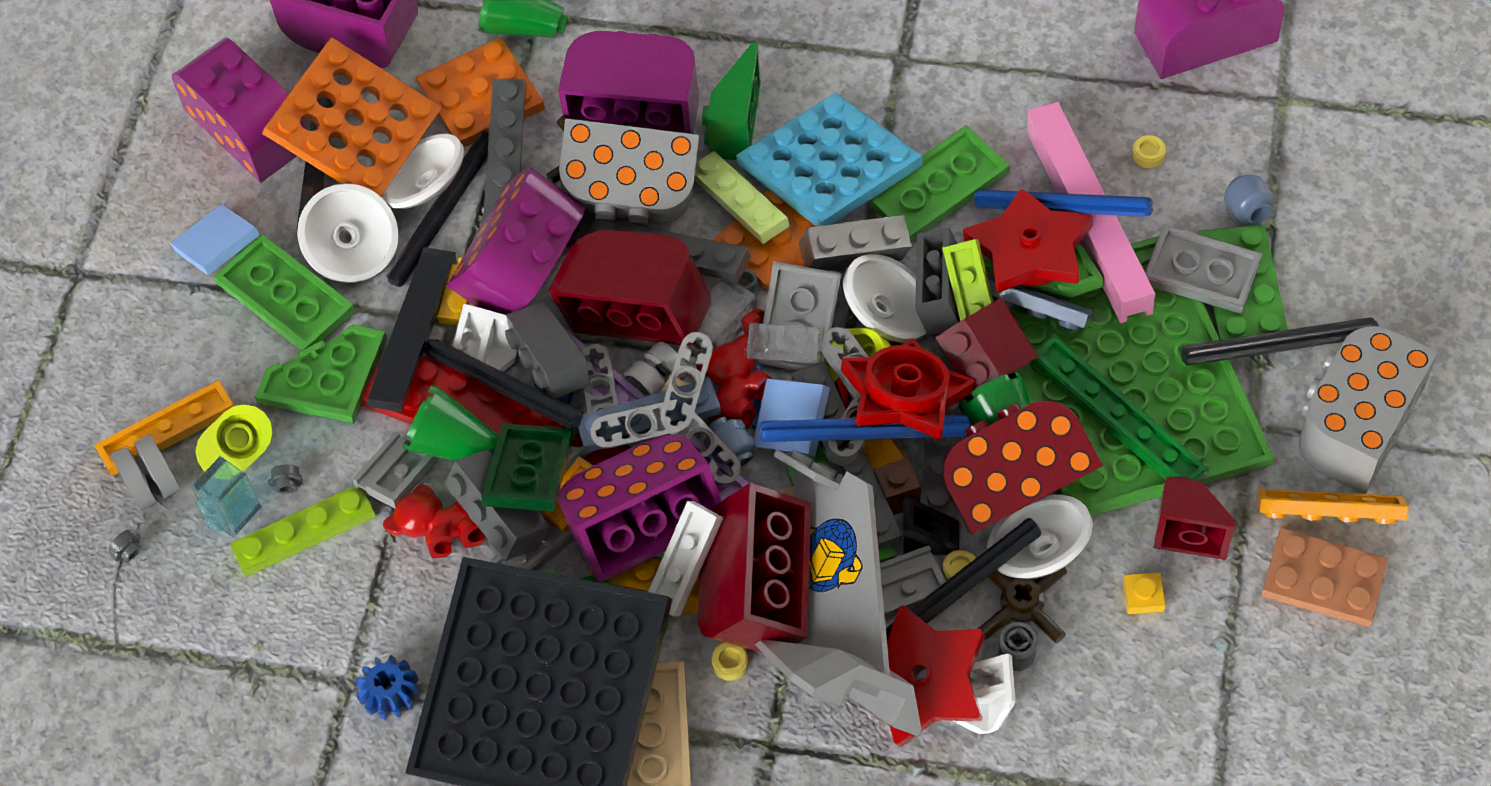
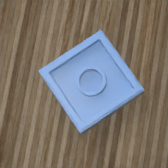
[170,204,260,275]
[754,379,830,456]

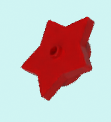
[963,189,1093,293]
[840,339,974,439]
[887,605,985,747]

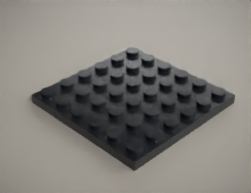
[405,557,673,786]

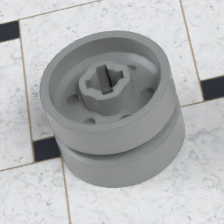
[110,434,181,511]

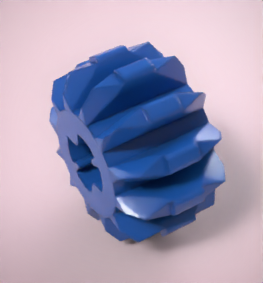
[356,655,420,720]

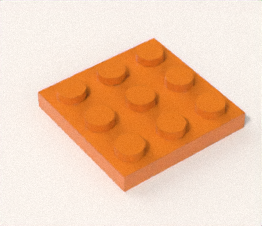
[416,37,545,148]
[712,189,837,292]

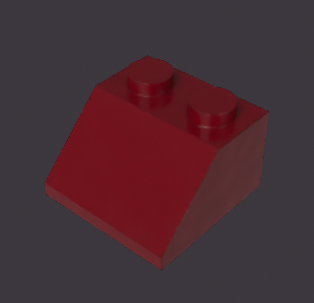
[935,297,1039,397]
[1153,476,1235,560]

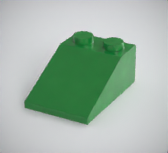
[702,43,761,160]

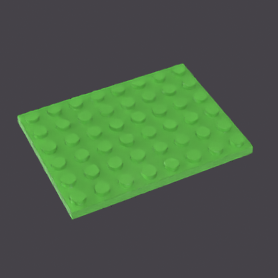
[992,236,1274,517]

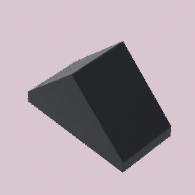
[903,497,959,555]

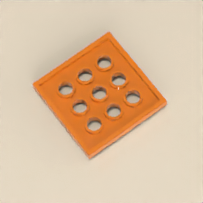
[262,37,442,197]

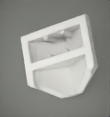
[453,304,519,372]
[953,653,1016,734]

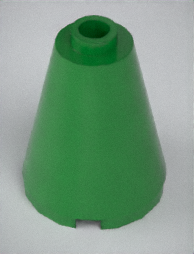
[478,0,568,38]
[959,372,1031,425]
[402,384,499,461]

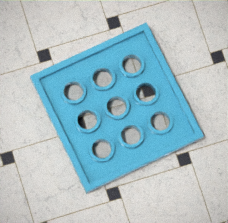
[736,93,923,226]

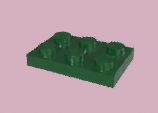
[481,423,573,511]

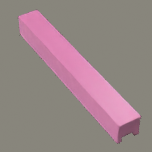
[1027,102,1155,323]

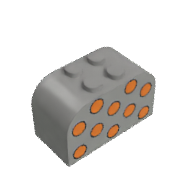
[559,118,699,227]
[1299,326,1438,494]

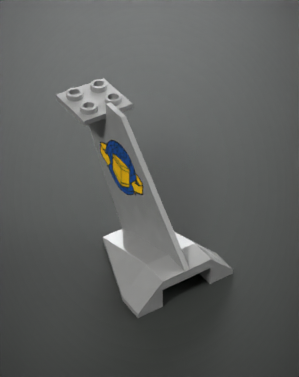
[755,450,921,736]

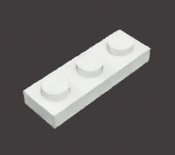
[648,501,724,616]

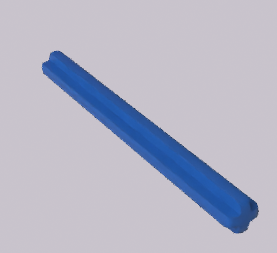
[974,190,1153,217]
[759,415,970,442]

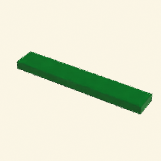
[1031,335,1209,482]

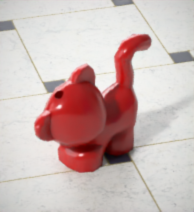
[695,334,772,429]
[383,484,485,558]

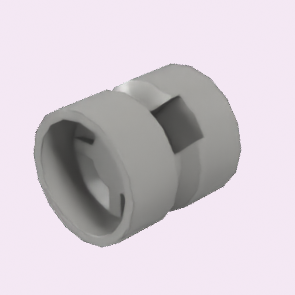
[623,342,689,396]

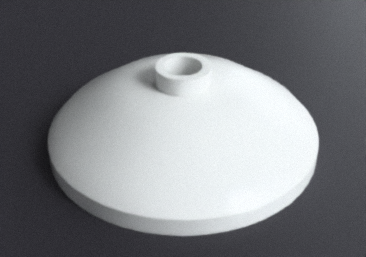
[382,134,464,209]
[297,184,398,283]
[843,254,927,343]
[987,495,1093,579]

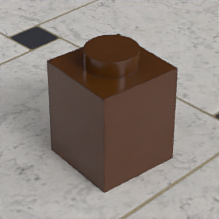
[874,457,921,516]

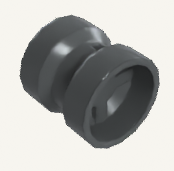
[998,622,1037,671]

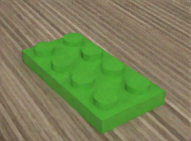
[866,125,1010,243]
[1197,225,1288,340]
[213,234,356,351]

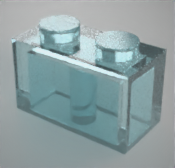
[191,456,262,538]

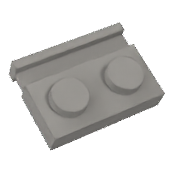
[353,431,437,508]
[880,545,946,619]

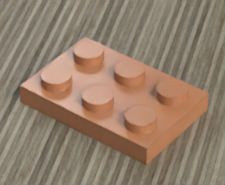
[1261,528,1388,627]

